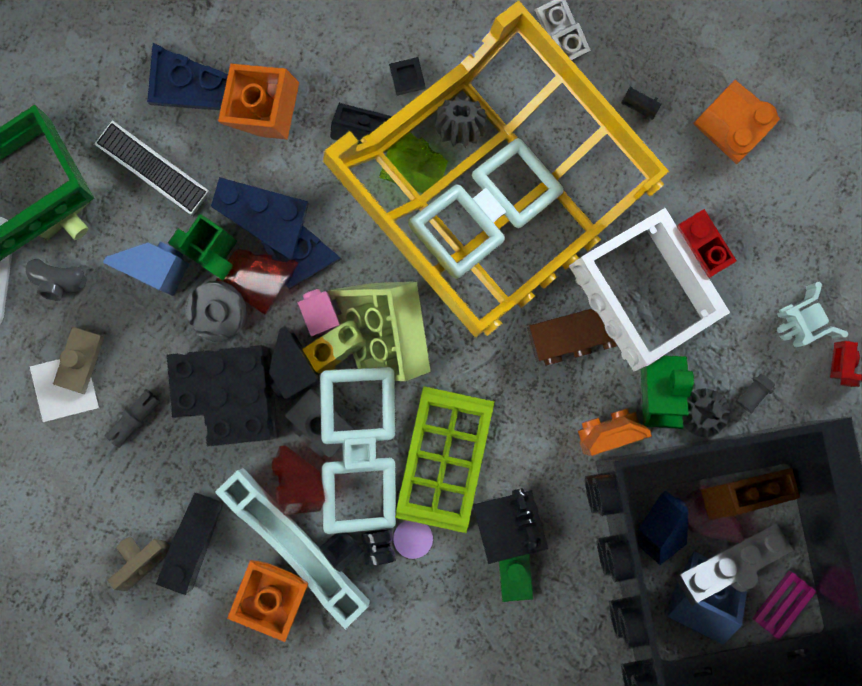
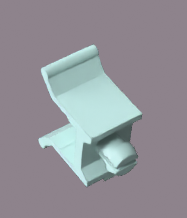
[777,282,848,347]

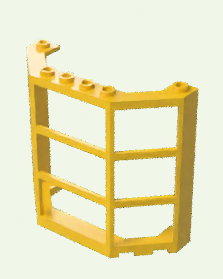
[323,0,670,338]

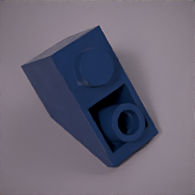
[638,491,689,565]

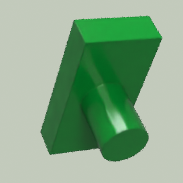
[499,554,533,602]

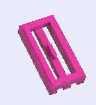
[752,571,817,640]

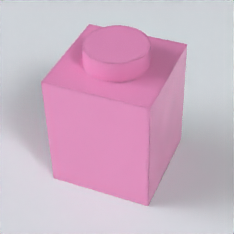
[297,289,341,338]

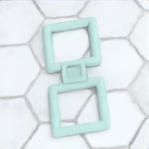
[408,138,564,279]
[320,367,396,534]

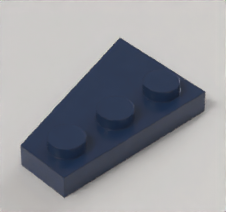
[147,43,228,110]

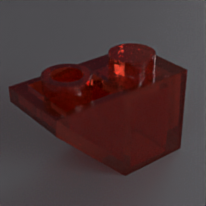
[271,446,325,515]

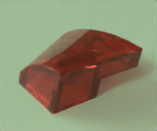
[216,249,299,315]

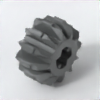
[435,96,486,148]

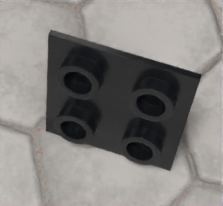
[473,488,548,564]

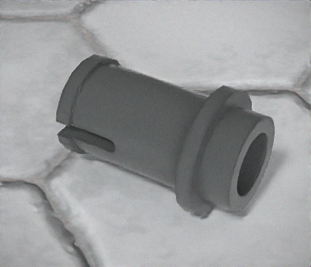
[737,373,775,414]

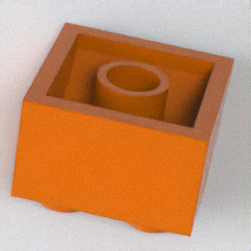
[218,64,299,140]

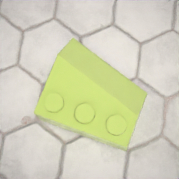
[328,282,431,381]

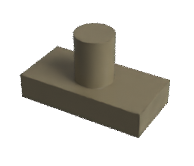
[53,326,104,394]
[107,537,170,591]

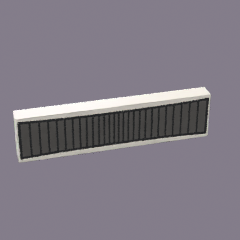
[94,120,211,216]

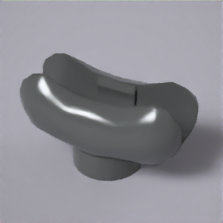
[26,259,87,301]

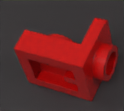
[830,341,862,387]

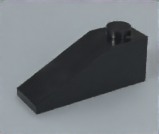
[156,492,224,595]

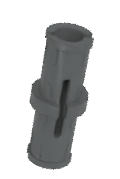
[105,389,161,448]

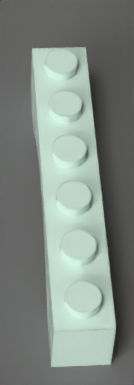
[215,468,370,629]

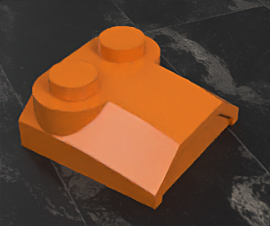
[693,80,780,164]
[578,408,652,456]
[227,560,309,642]

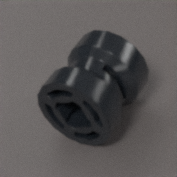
[362,529,396,565]

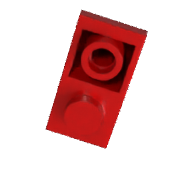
[677,209,737,278]

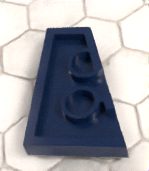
[211,177,309,262]
[260,226,341,290]

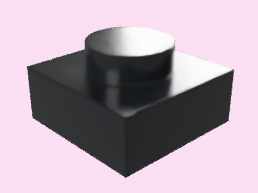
[389,57,426,96]
[320,533,363,572]

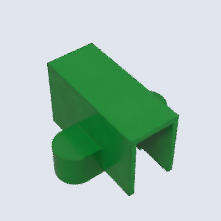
[168,214,238,281]
[640,355,694,429]

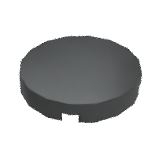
[186,281,247,342]

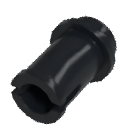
[621,86,662,120]

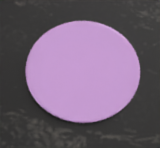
[393,520,433,559]

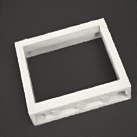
[569,208,730,371]

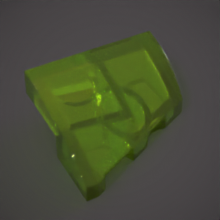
[379,132,448,198]

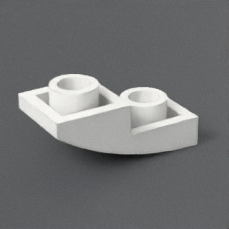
[534,0,591,60]

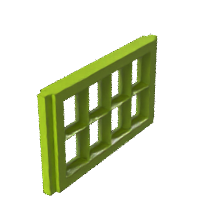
[395,386,494,533]

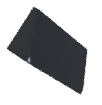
[330,103,392,153]

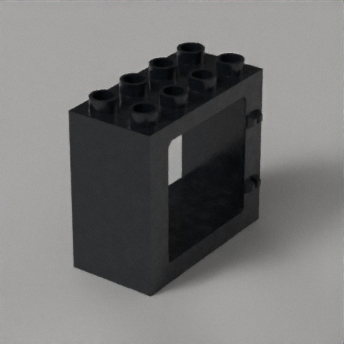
[585,417,862,686]

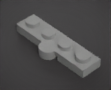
[676,524,794,606]

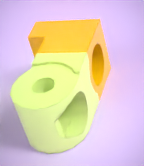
[302,321,366,373]

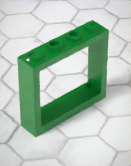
[0,104,95,261]

